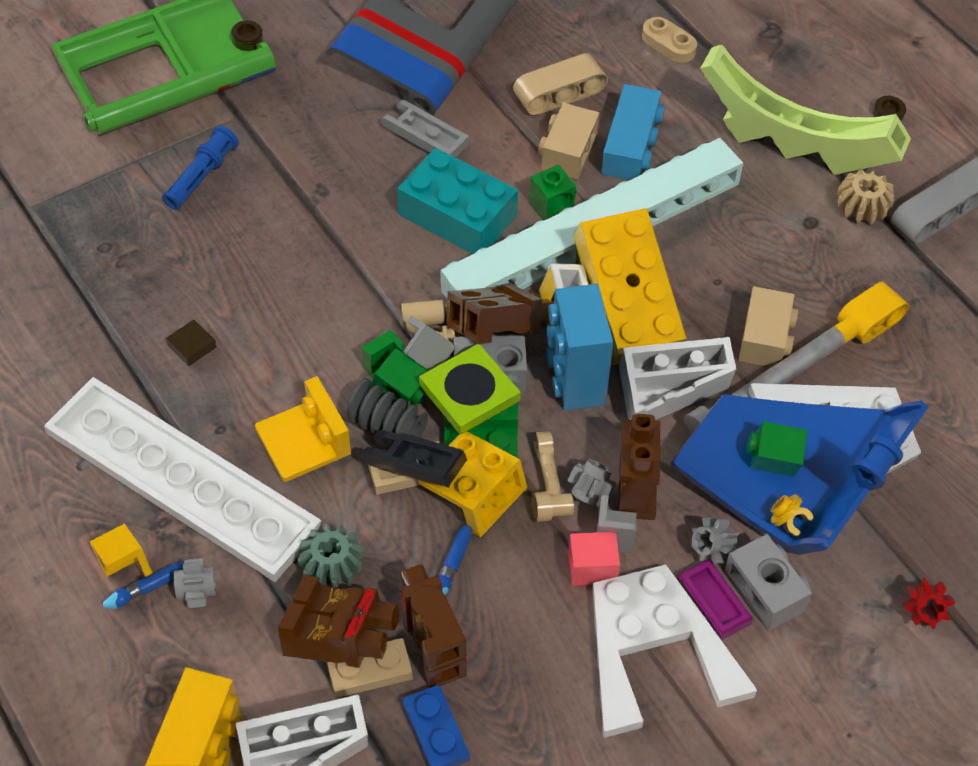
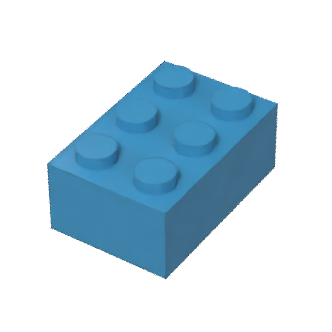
[545,284,613,411]

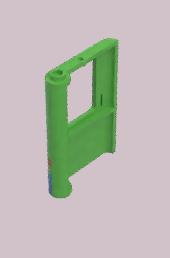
[52,0,276,136]

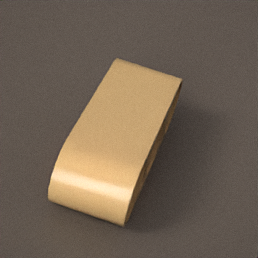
[513,53,608,115]

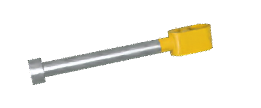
[684,281,909,436]

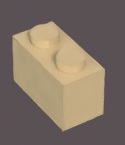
[538,103,600,179]
[738,286,799,368]

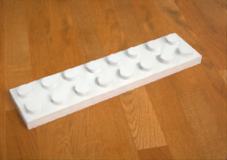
[44,377,322,582]

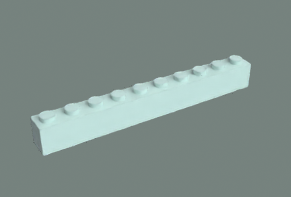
[440,138,743,299]

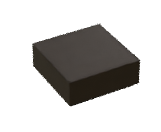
[166,320,217,366]

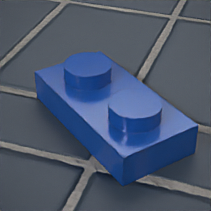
[402,684,470,766]

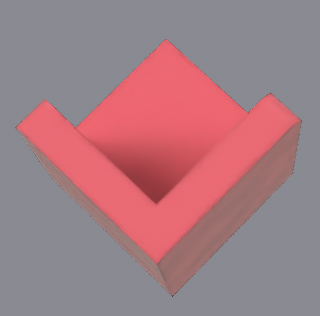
[568,532,620,586]

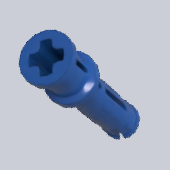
[162,125,239,210]

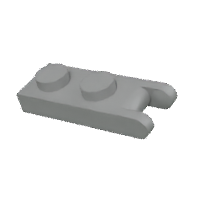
[381,99,469,158]

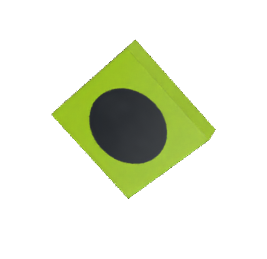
[419,344,521,435]

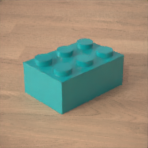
[397,147,518,254]

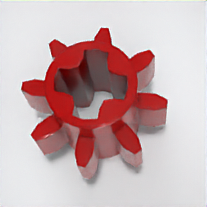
[903,577,955,629]

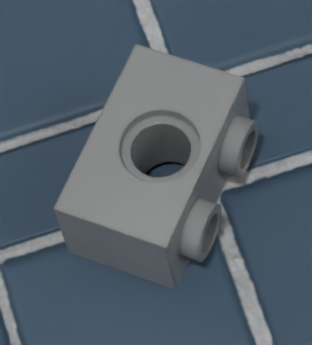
[724,534,812,631]

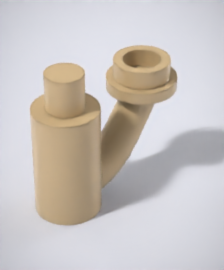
[401,300,455,344]

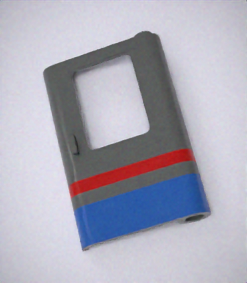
[326,0,518,116]

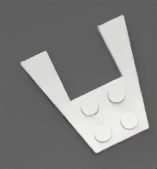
[748,383,921,474]
[592,565,757,738]

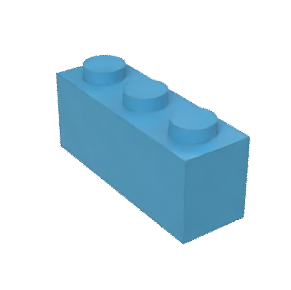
[601,84,665,180]

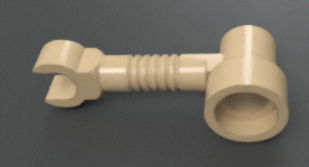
[531,431,574,522]

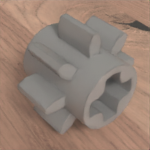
[567,459,617,505]
[691,517,739,564]
[174,558,217,608]

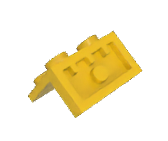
[255,376,351,482]
[418,431,528,538]

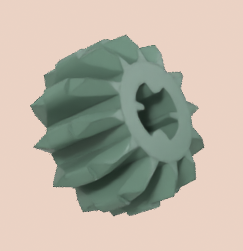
[298,523,364,588]

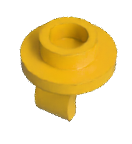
[771,494,814,536]

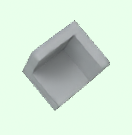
[404,316,456,371]
[597,495,637,553]

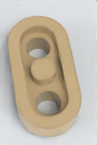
[642,17,697,63]

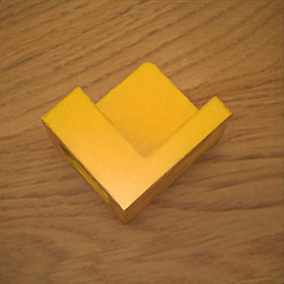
[90,524,152,577]

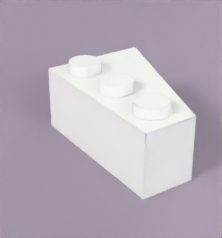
[619,337,736,420]
[236,695,368,766]

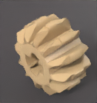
[837,169,894,225]

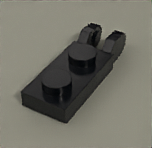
[361,430,467,488]

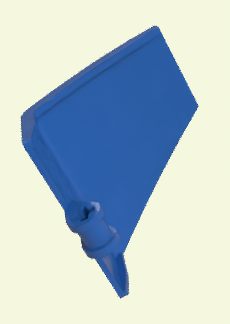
[671,394,929,555]

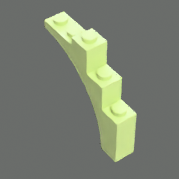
[700,45,911,175]

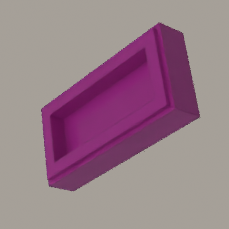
[677,559,753,641]

